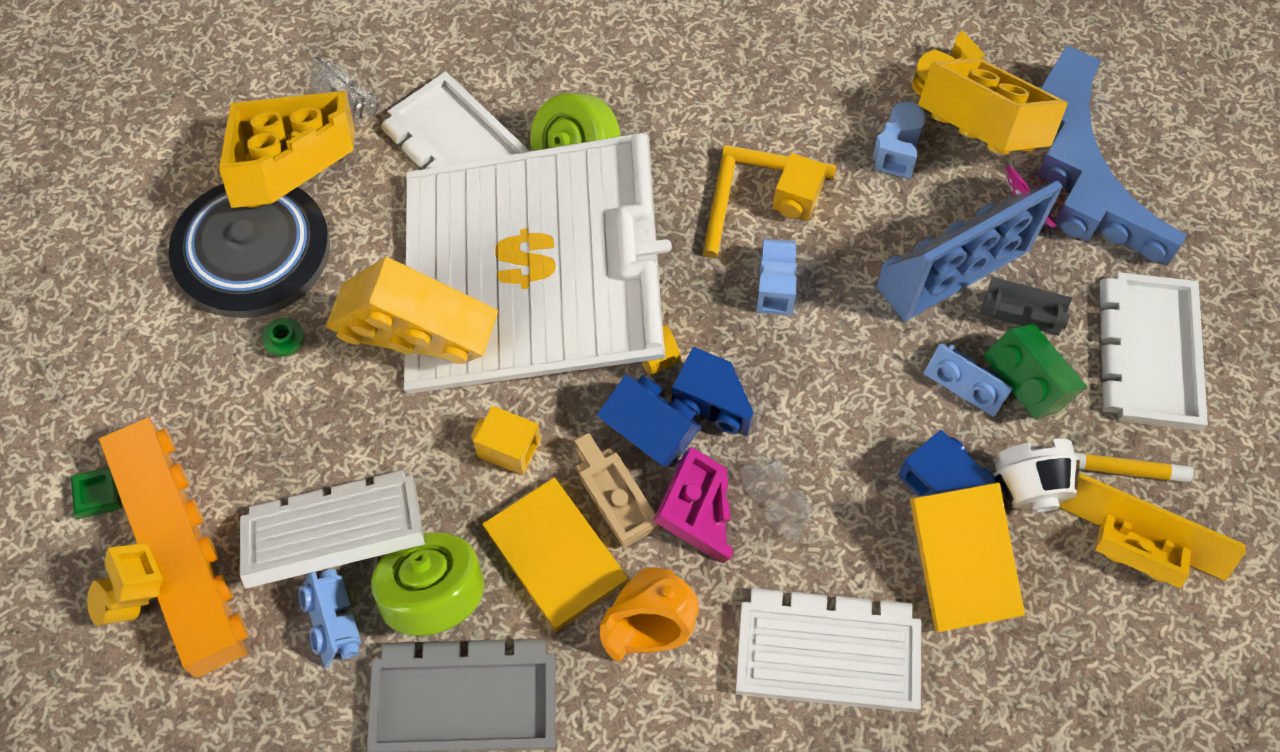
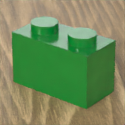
[983,324,1087,420]

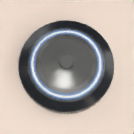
[168,183,330,318]

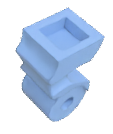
[872,101,925,179]
[756,238,797,316]

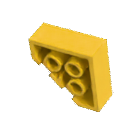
[219,91,355,208]
[326,256,499,364]

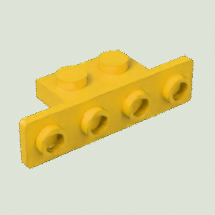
[1060,473,1246,589]

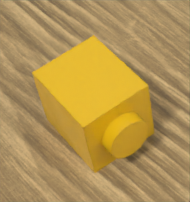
[772,153,828,221]
[472,405,541,475]

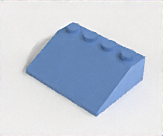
[876,180,1063,322]

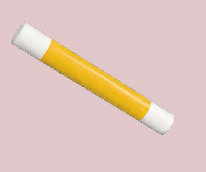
[1074,452,1194,483]

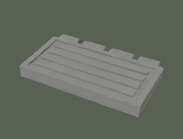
[366,639,556,752]

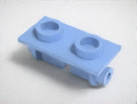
[923,344,1013,417]
[298,569,362,668]

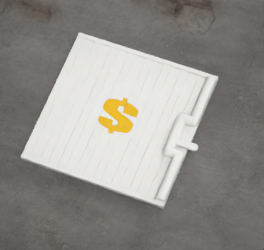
[404,132,672,393]

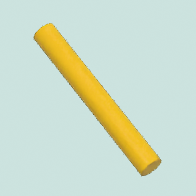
[722,145,836,180]
[702,155,736,259]

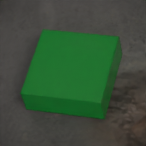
[71,467,122,519]

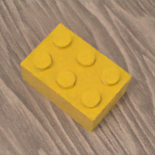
[918,59,1068,155]

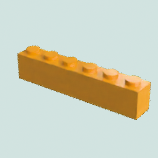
[99,417,249,678]

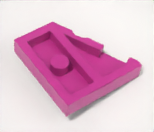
[653,446,733,563]

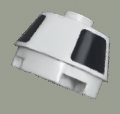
[993,439,1080,513]

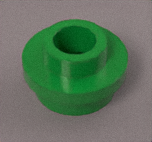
[262,318,304,357]

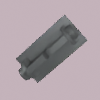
[980,276,1072,336]

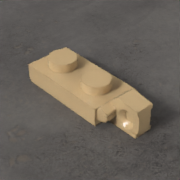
[574,433,661,549]

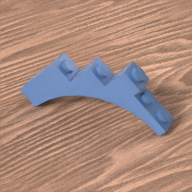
[1037,45,1187,266]

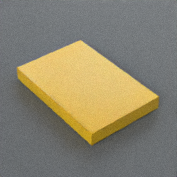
[482,477,629,632]
[910,483,1025,632]

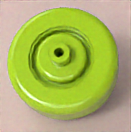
[530,93,621,151]
[371,532,485,636]

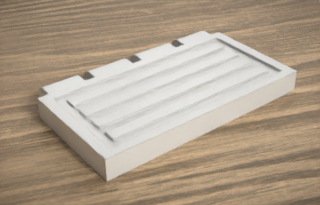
[381,71,530,169]
[1100,272,1208,431]
[240,470,425,589]
[735,588,921,713]

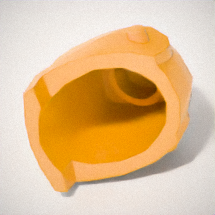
[600,567,699,662]

